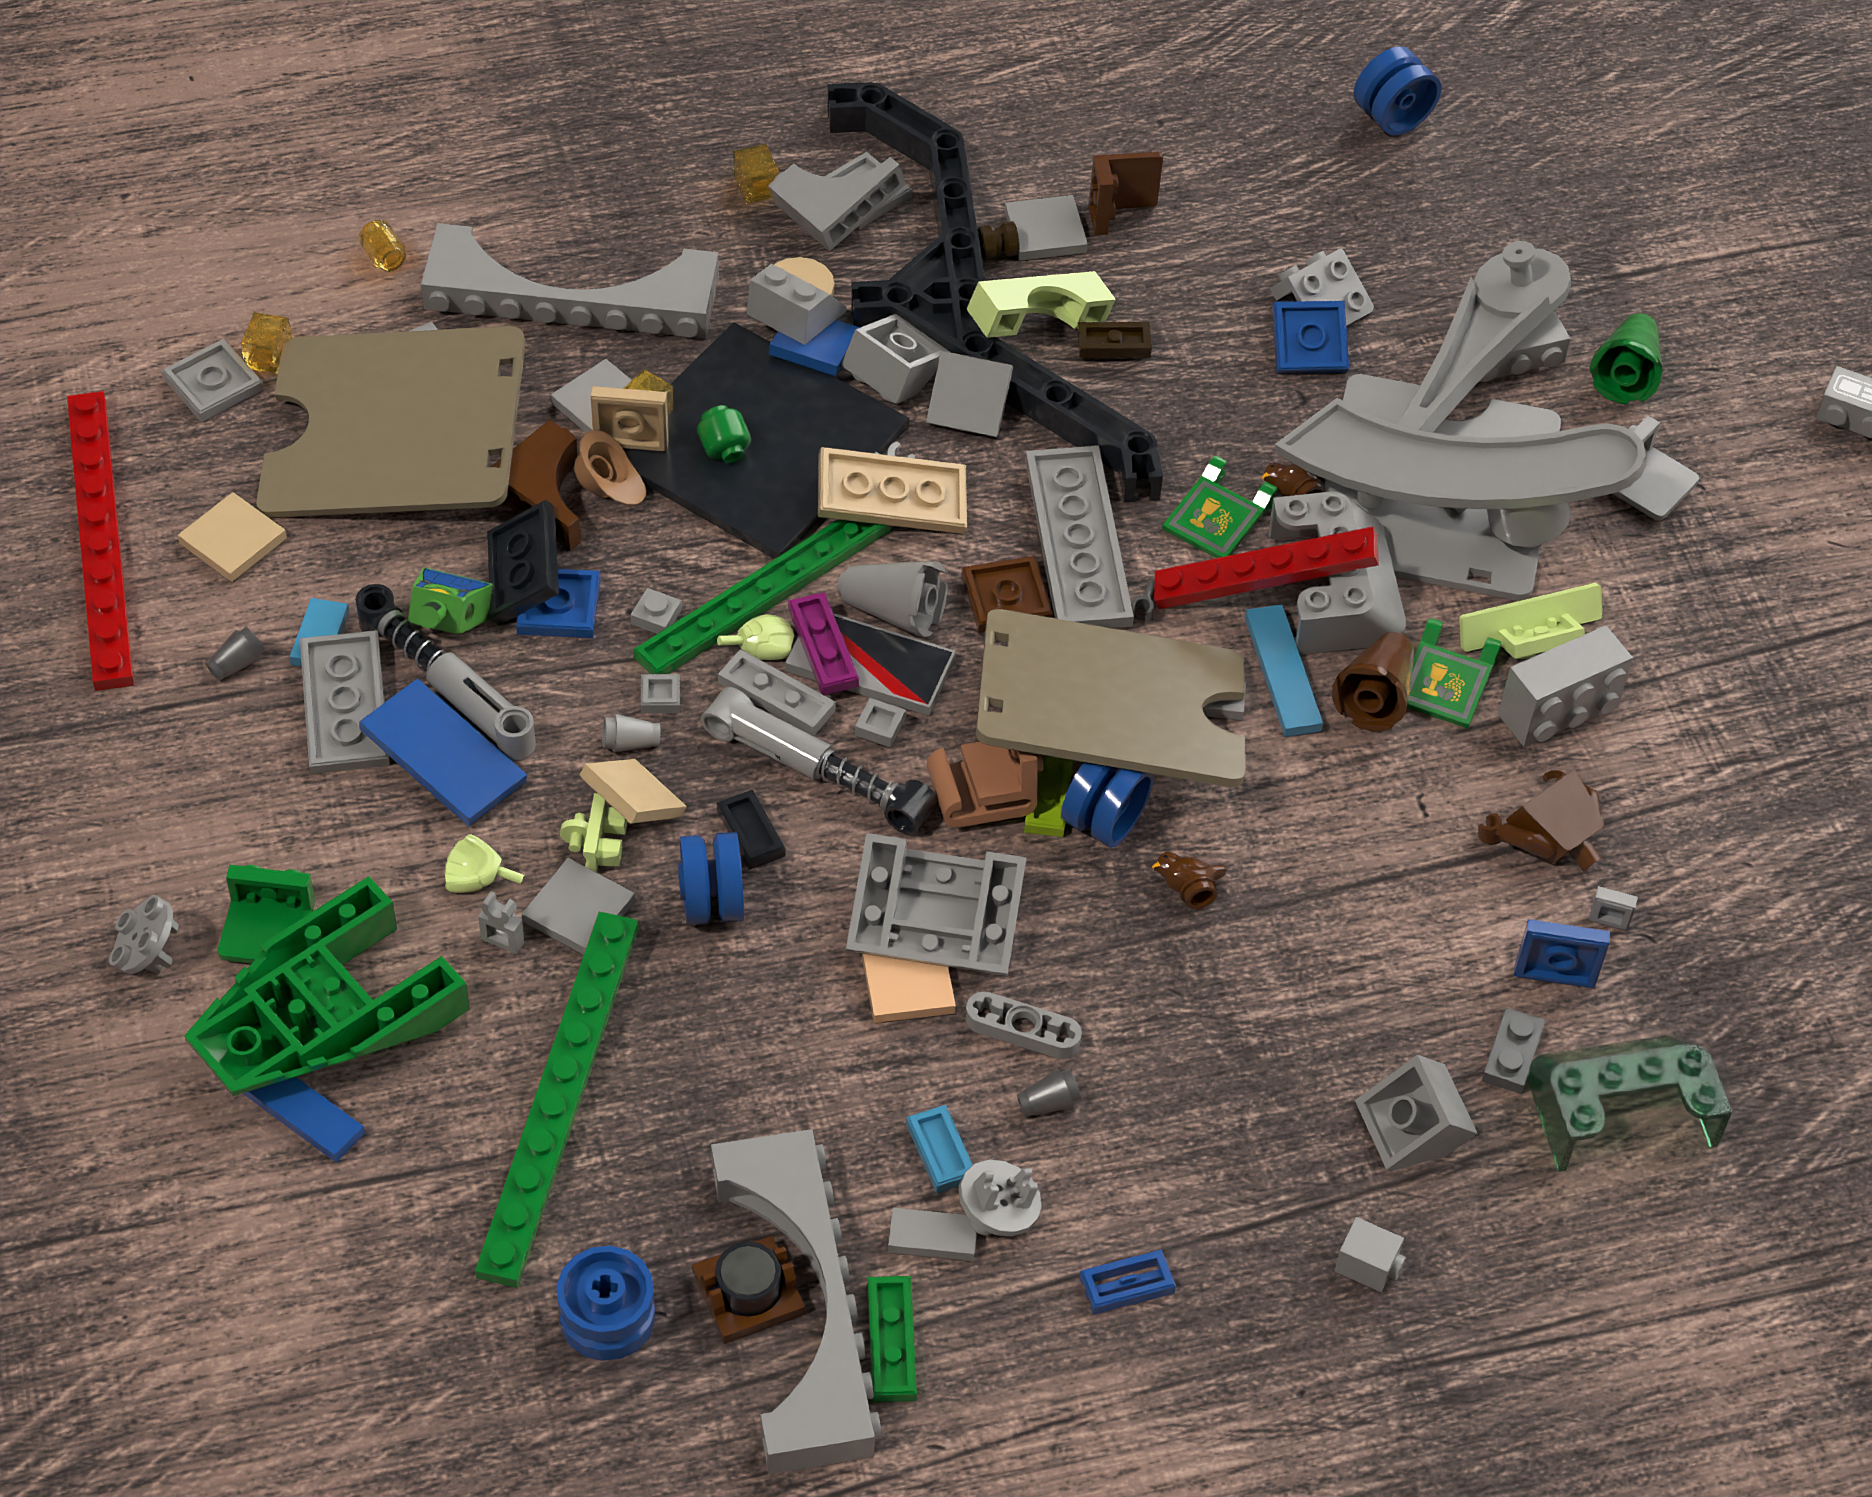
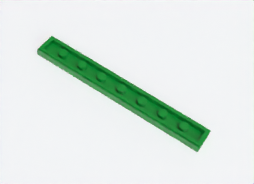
[633,519,891,674]

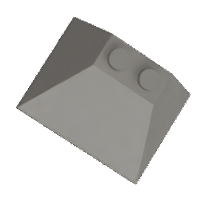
[846,833,1027,976]

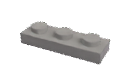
[718,649,836,736]

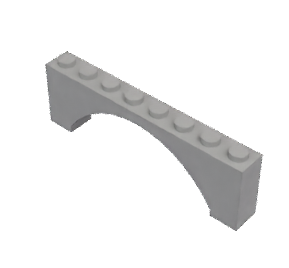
[421,223,719,339]
[711,1129,882,1474]

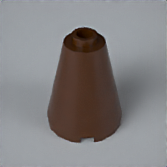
[1332,632,1414,732]

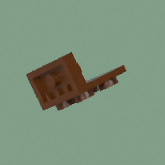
[1088,152,1163,235]

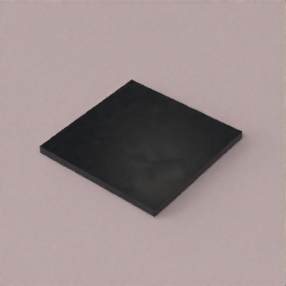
[622,322,909,559]

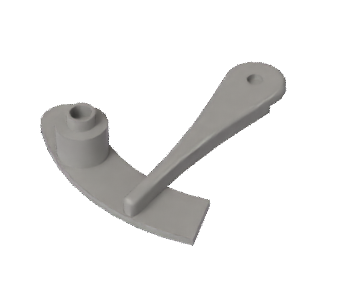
[1275,241,1646,548]

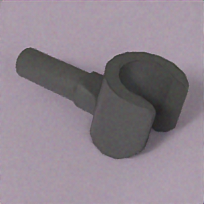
[1131,579,1155,622]

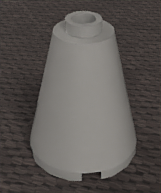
[837,561,947,637]

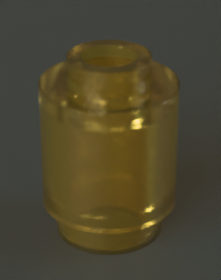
[358,220,406,272]

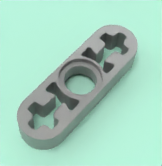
[966,992,1082,1059]

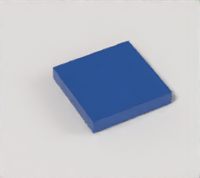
[1272,301,1349,374]
[768,320,860,376]
[516,569,601,638]
[1514,919,1610,988]

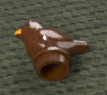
[1262,462,1325,497]
[1152,852,1227,909]

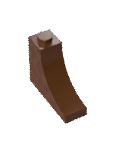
[491,419,581,551]

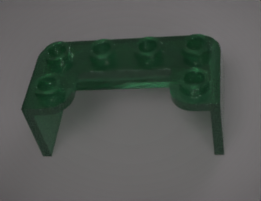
[1527,1035,1732,1172]

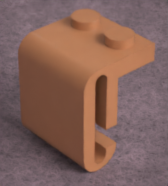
[927,742,1043,827]

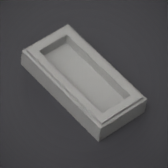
[888,1208,977,1261]

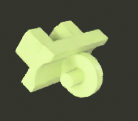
[560,793,628,873]

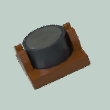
[692,1235,805,1344]

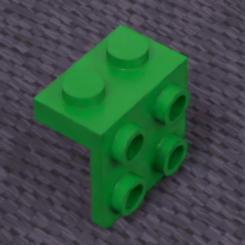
[217,865,316,964]

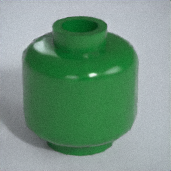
[697,405,751,463]

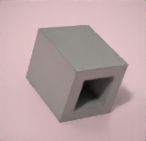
[1335,1217,1406,1292]

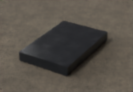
[487,500,559,625]

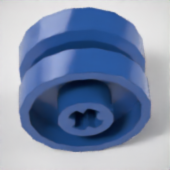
[1353,46,1442,135]
[1061,762,1154,848]
[678,832,744,926]
[556,1245,655,1361]

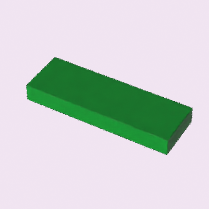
[867,1276,917,1402]

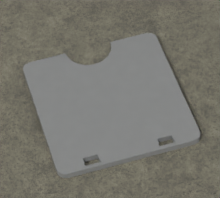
[1313,374,1561,601]

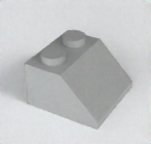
[746,264,847,345]
[841,314,950,404]
[1355,1055,1478,1171]

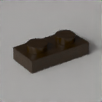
[1077,322,1152,358]

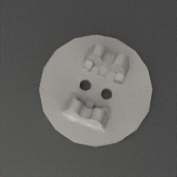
[109,895,179,974]
[958,1160,1042,1236]

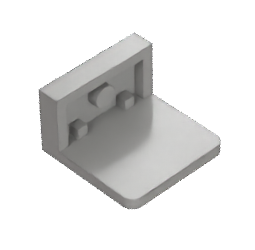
[1270,248,1374,326]
[1613,416,1699,521]

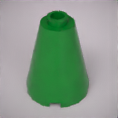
[1589,313,1663,404]

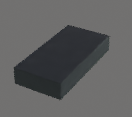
[716,790,786,870]

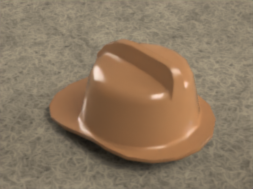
[574,430,646,505]

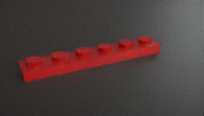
[1154,526,1379,609]

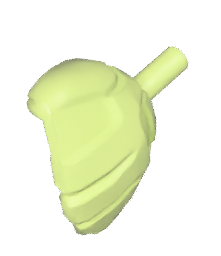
[717,614,794,660]
[444,834,524,893]

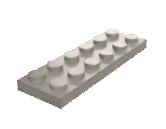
[1025,446,1134,628]

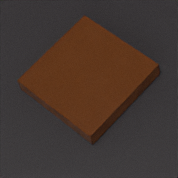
[961,556,1053,633]

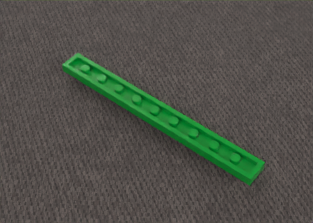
[475,911,639,1288]

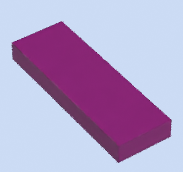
[788,592,859,695]

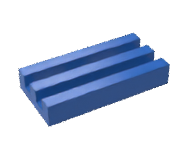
[1079,1249,1176,1315]

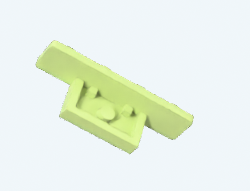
[1459,583,1602,659]

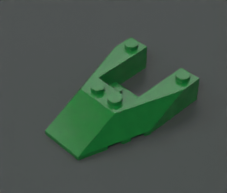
[184,876,470,1096]

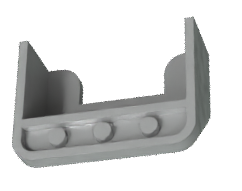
[1269,492,1406,655]

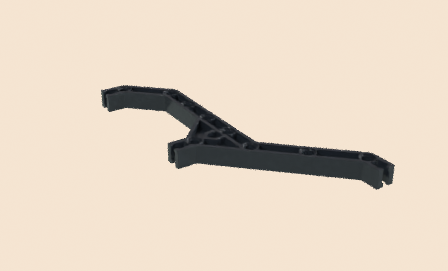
[827,82,1163,502]

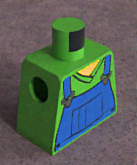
[408,567,493,634]

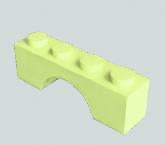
[967,271,1116,338]

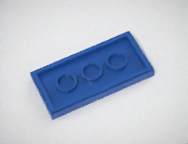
[359,678,527,827]

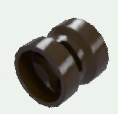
[977,221,1020,261]

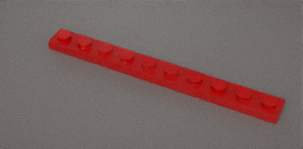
[67,391,134,691]

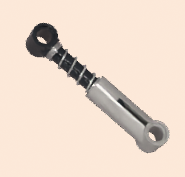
[355,584,536,761]
[701,687,939,836]

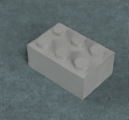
[1498,625,1633,747]

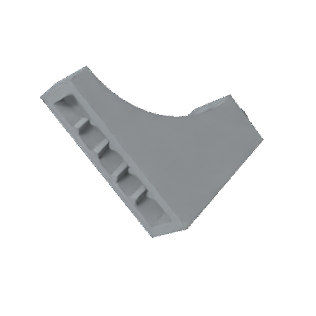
[768,157,906,251]

